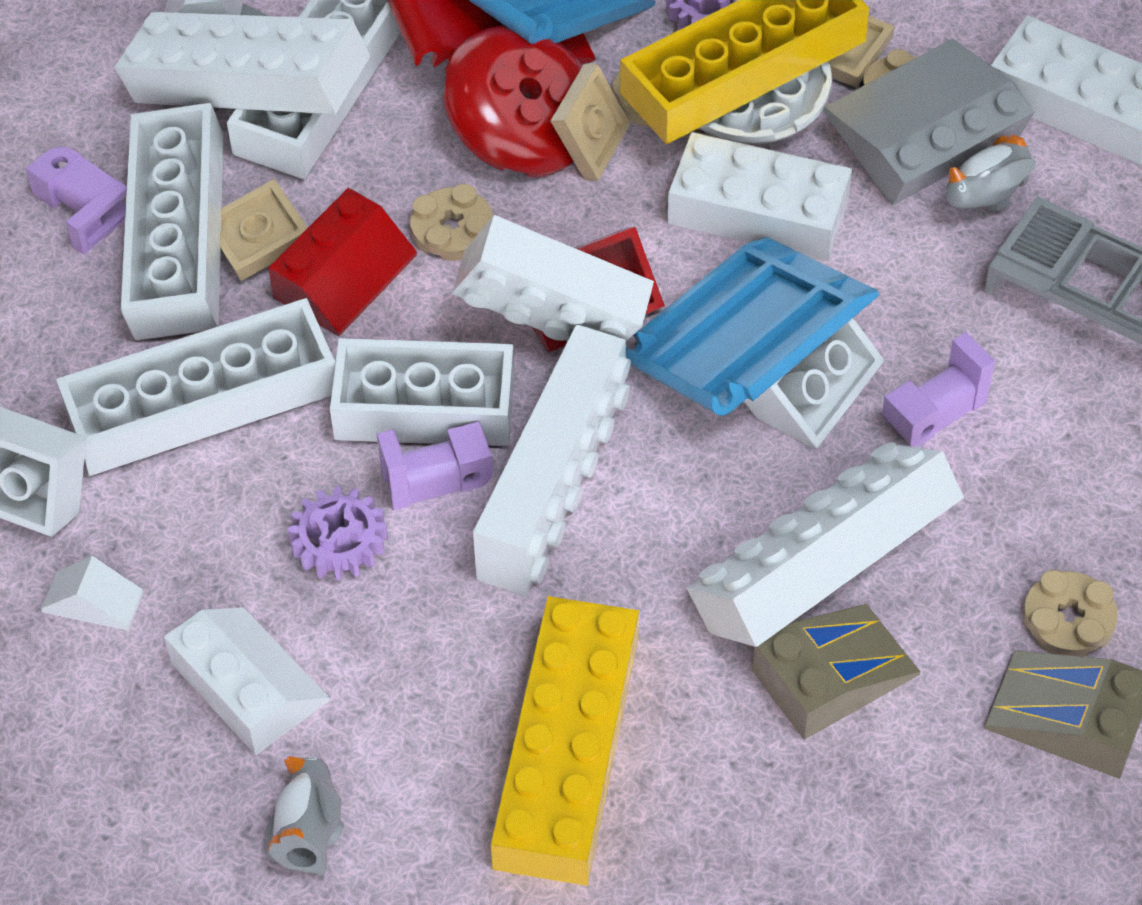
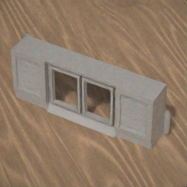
[984,196,1142,344]

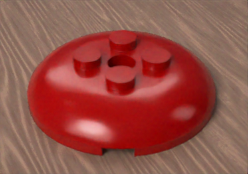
[442,25,583,177]

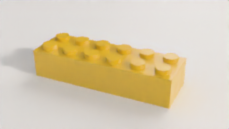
[620,0,869,145]
[491,596,639,886]

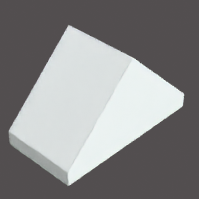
[41,556,143,631]

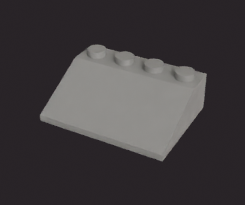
[823,38,1035,205]

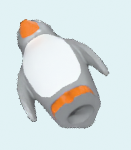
[945,134,1036,212]
[265,756,344,874]

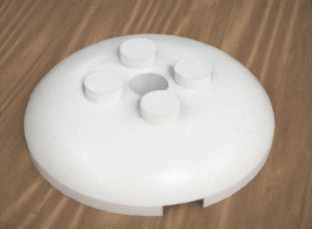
[698,61,832,144]

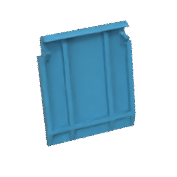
[468,0,656,44]
[626,237,879,416]

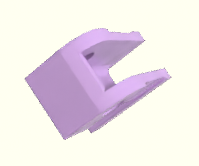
[26,147,127,255]
[882,332,995,447]
[377,421,493,510]

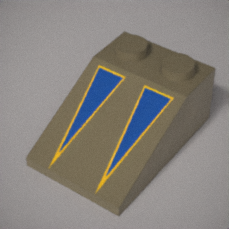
[752,604,920,740]
[984,650,1142,779]

